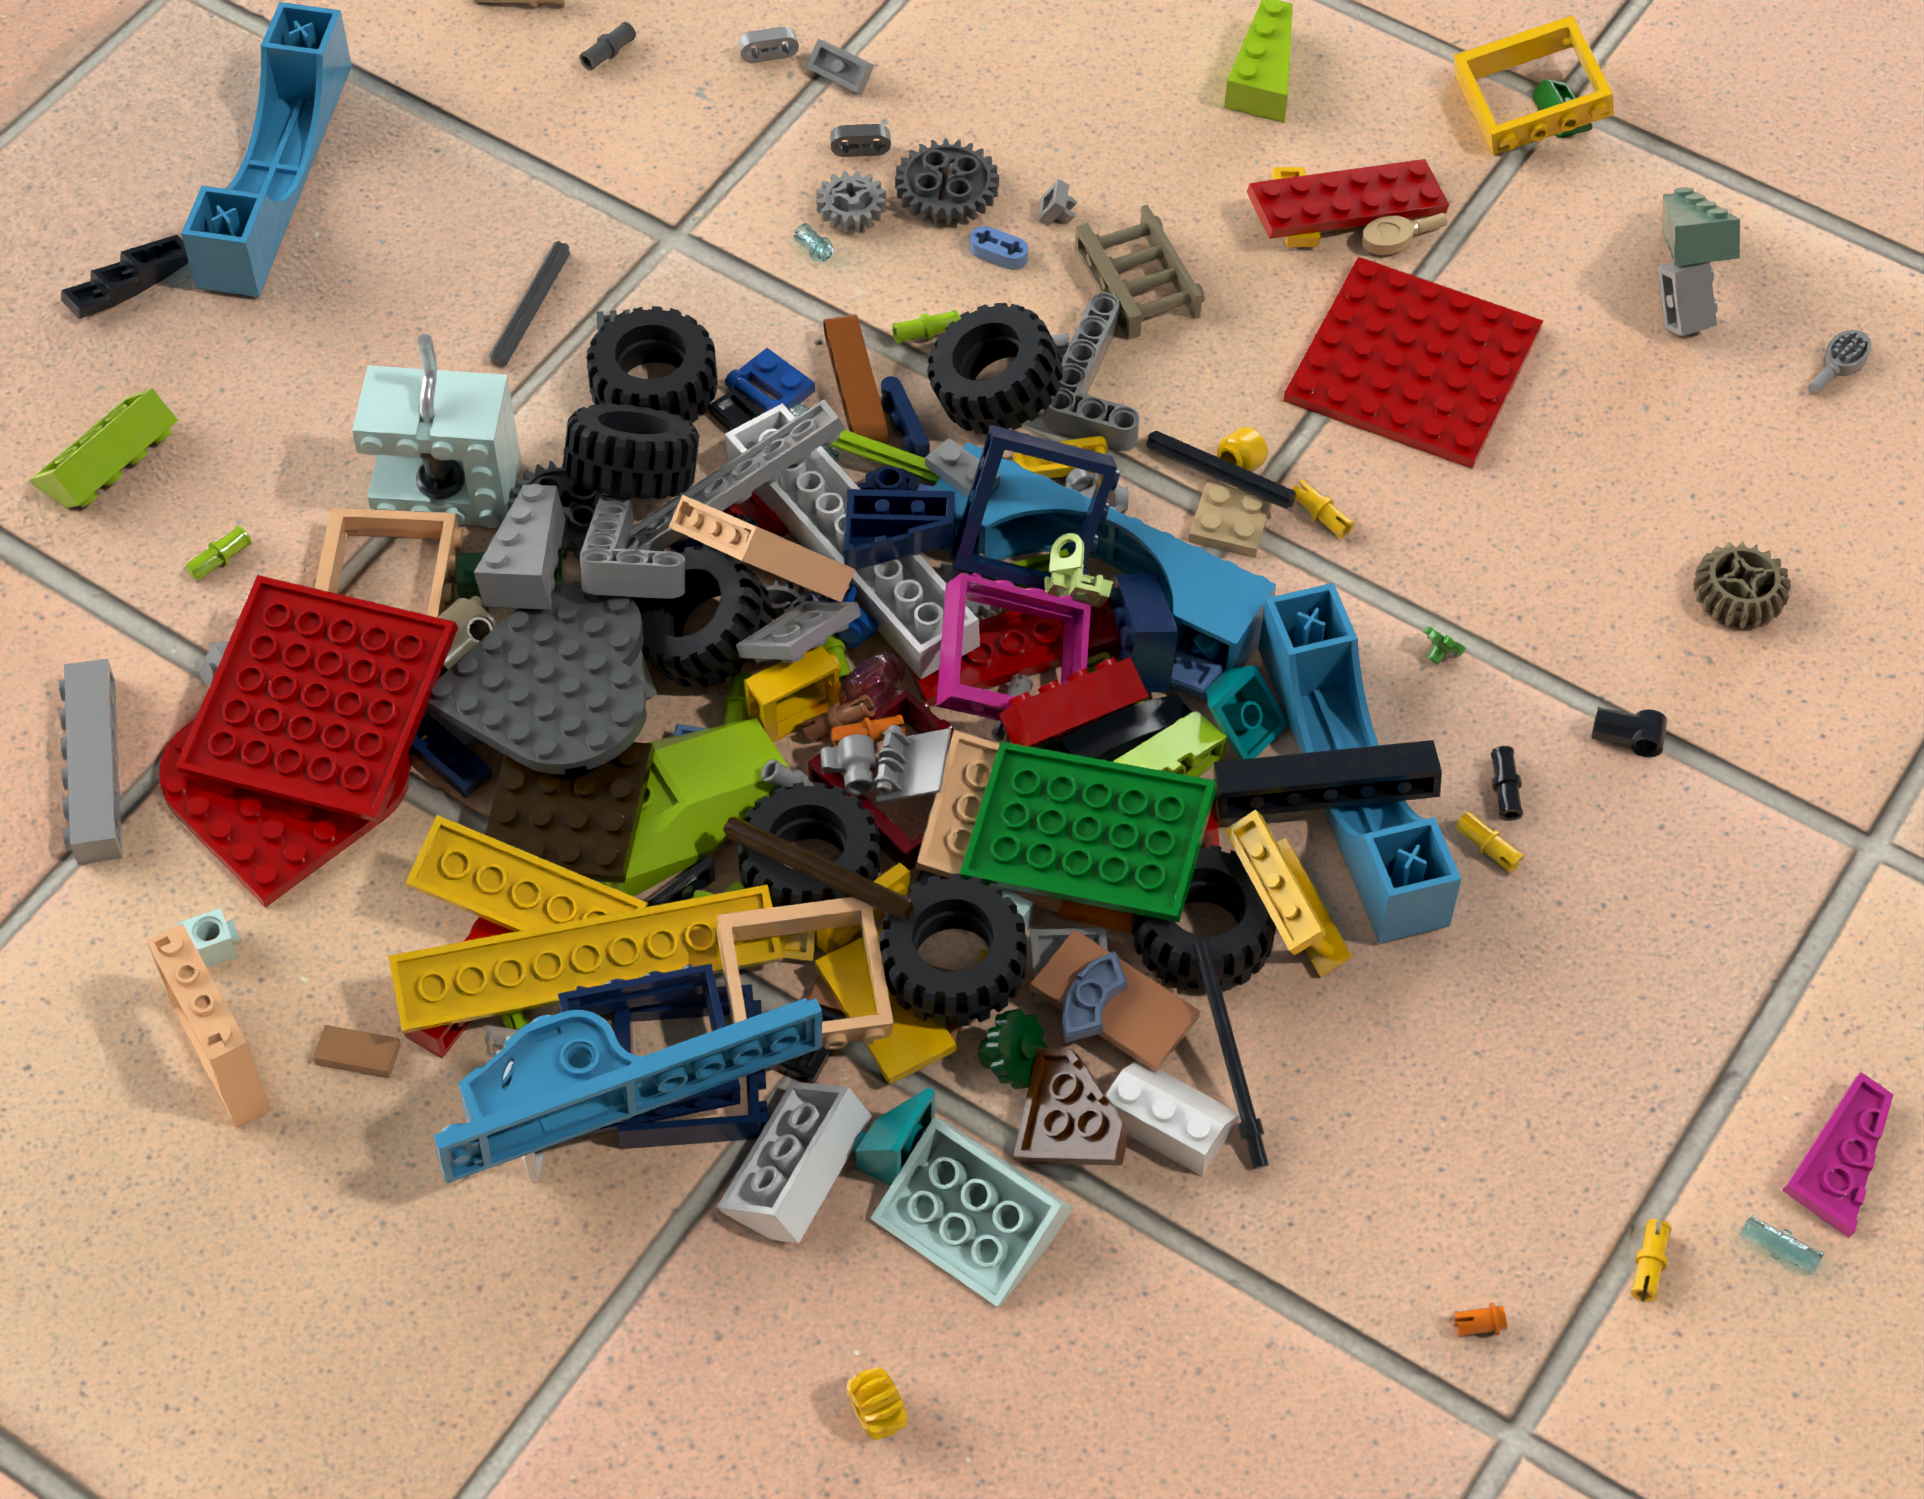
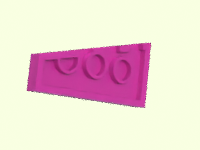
[1782,1072,1894,1238]

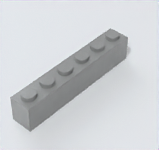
[59,658,123,864]

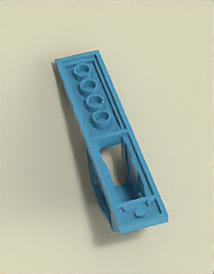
[434,998,822,1184]

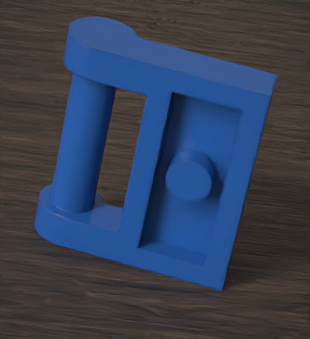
[725,348,815,412]

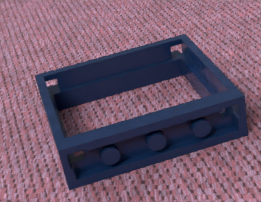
[950,425,1120,590]
[558,964,741,1135]
[614,984,768,1149]

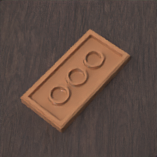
[1030,929,1200,1073]

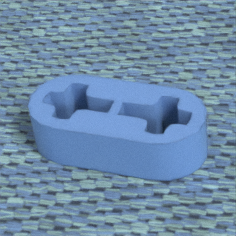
[970,226,1028,270]

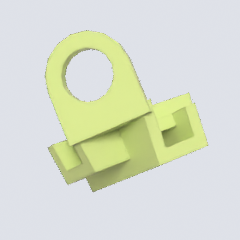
[1044,533,1113,608]

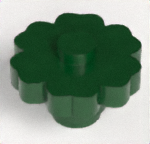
[978,1009,1048,1089]

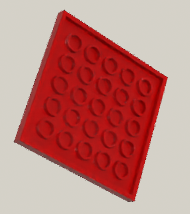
[1283,257,1544,469]
[175,575,458,823]

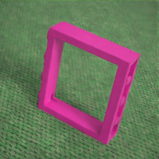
[936,573,1091,736]

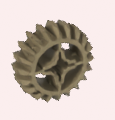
[1693,541,1791,630]

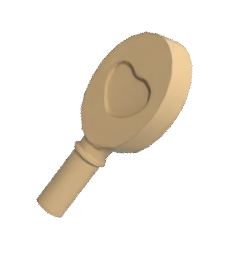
[1362,213,1447,255]

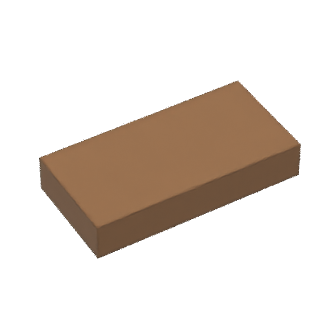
[313,1025,401,1078]

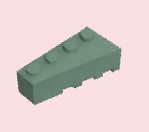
[1663,187,1740,266]

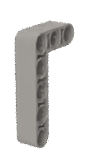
[1044,292,1140,451]
[580,494,685,599]

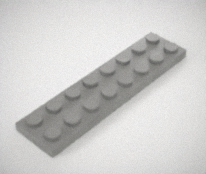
[626,399,846,551]

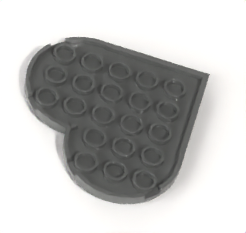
[426,582,647,774]

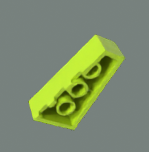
[1224,0,1293,123]
[1113,710,1227,777]

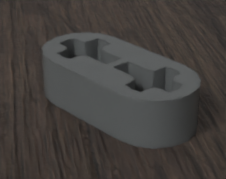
[830,124,891,157]

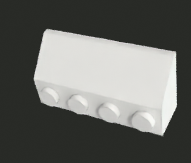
[717,1082,872,1244]

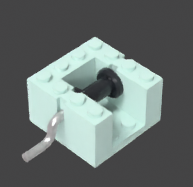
[352,334,522,528]

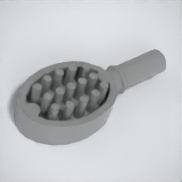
[1808,330,1871,395]

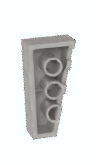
[474,484,565,610]

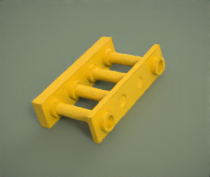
[1224,810,1353,977]

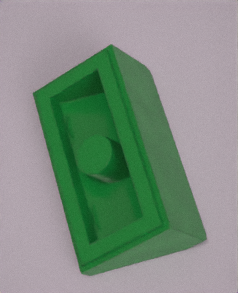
[1532,79,1593,138]

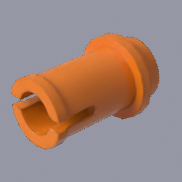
[1454,1302,1507,1338]

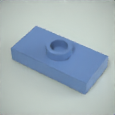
[1170,650,1223,700]

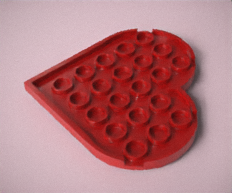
[159,719,411,908]

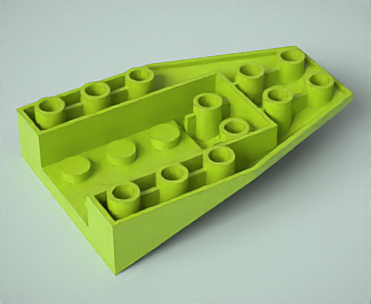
[599,718,790,897]

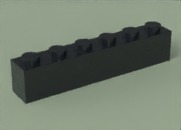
[1214,740,1442,819]

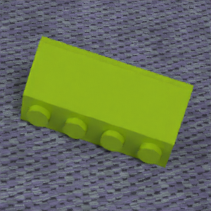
[29,388,178,509]

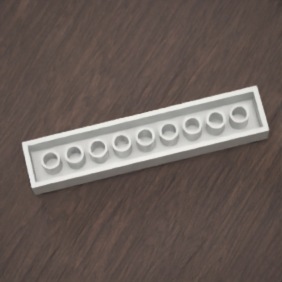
[725,404,980,679]

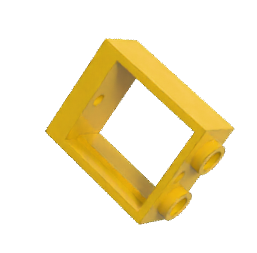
[744,645,842,743]

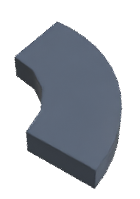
[1062,951,1128,1043]

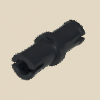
[1490,746,1523,821]

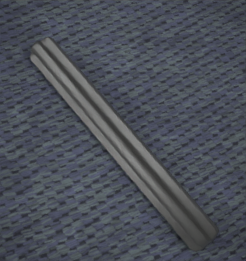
[489,241,570,368]

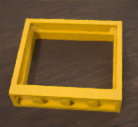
[1453,15,1614,156]

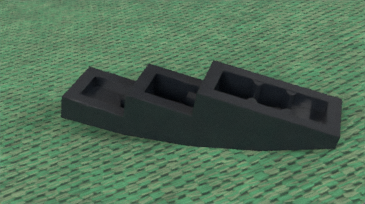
[61,235,189,319]
[1059,694,1192,762]

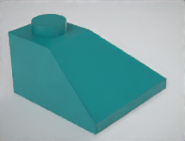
[1206,665,1289,760]
[853,1087,935,1186]

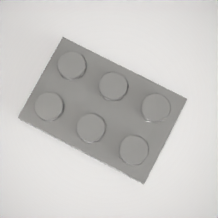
[736,601,861,663]

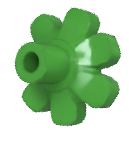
[1423,626,1466,664]

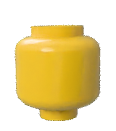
[1217,427,1268,472]

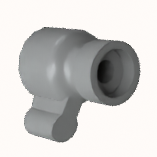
[820,734,876,796]

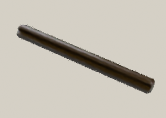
[723,817,915,921]

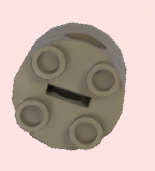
[438,596,500,679]

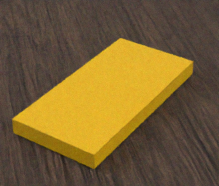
[815,928,957,1085]

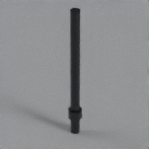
[1193,940,1269,1169]

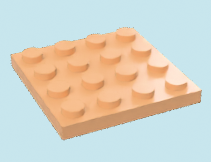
[915,730,1062,912]

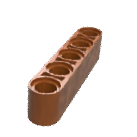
[823,314,889,445]

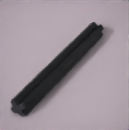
[1146,431,1296,509]

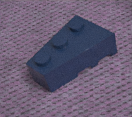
[843,489,956,570]
[1108,574,1178,692]

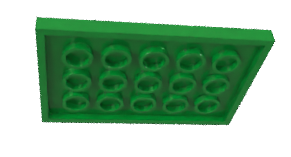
[959,741,1217,922]

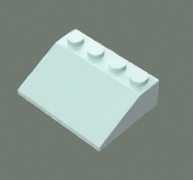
[870,1118,1074,1307]

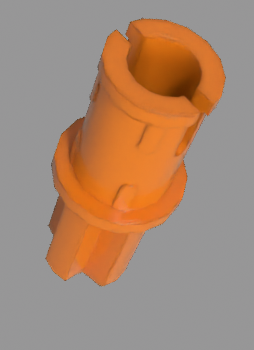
[831,715,905,747]

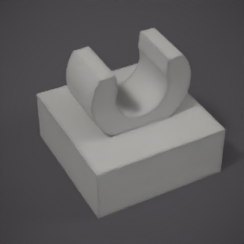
[1038,179,1077,226]

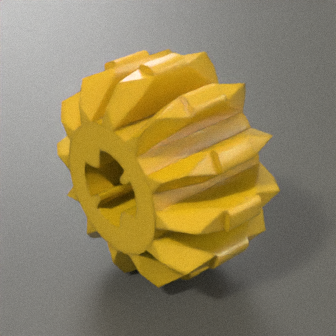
[847,1366,907,1441]

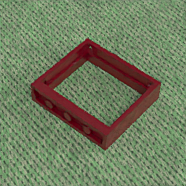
[808,689,954,870]

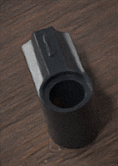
[1592,707,1667,758]

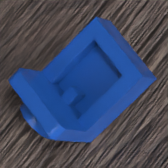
[827,585,879,649]

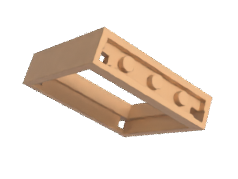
[668,495,855,602]
[315,508,464,617]
[716,897,894,1050]
[146,924,271,1128]

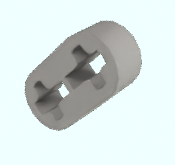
[738,27,799,63]

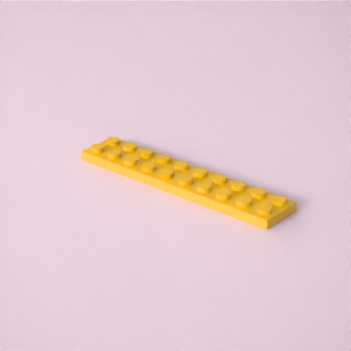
[388,885,783,1034]

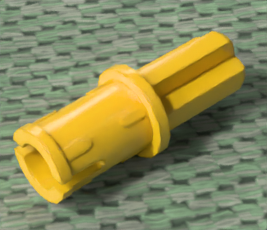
[1456,812,1525,874]

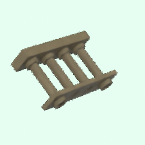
[1075,205,1205,340]

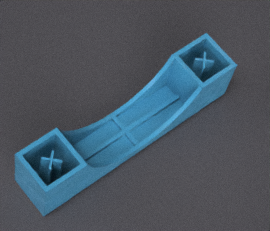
[181,2,352,297]
[930,442,1276,672]
[1258,583,1462,944]

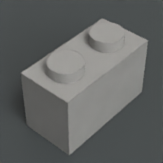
[1658,261,1718,336]

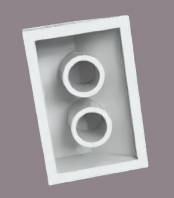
[1106,1061,1240,1176]

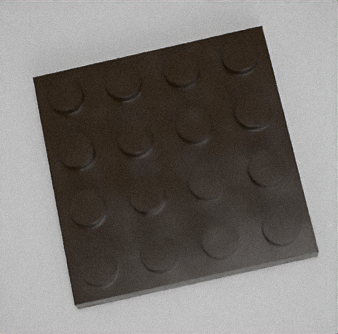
[485,742,655,883]

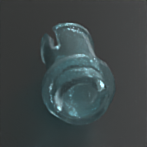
[794,223,834,262]

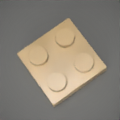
[1188,481,1272,558]

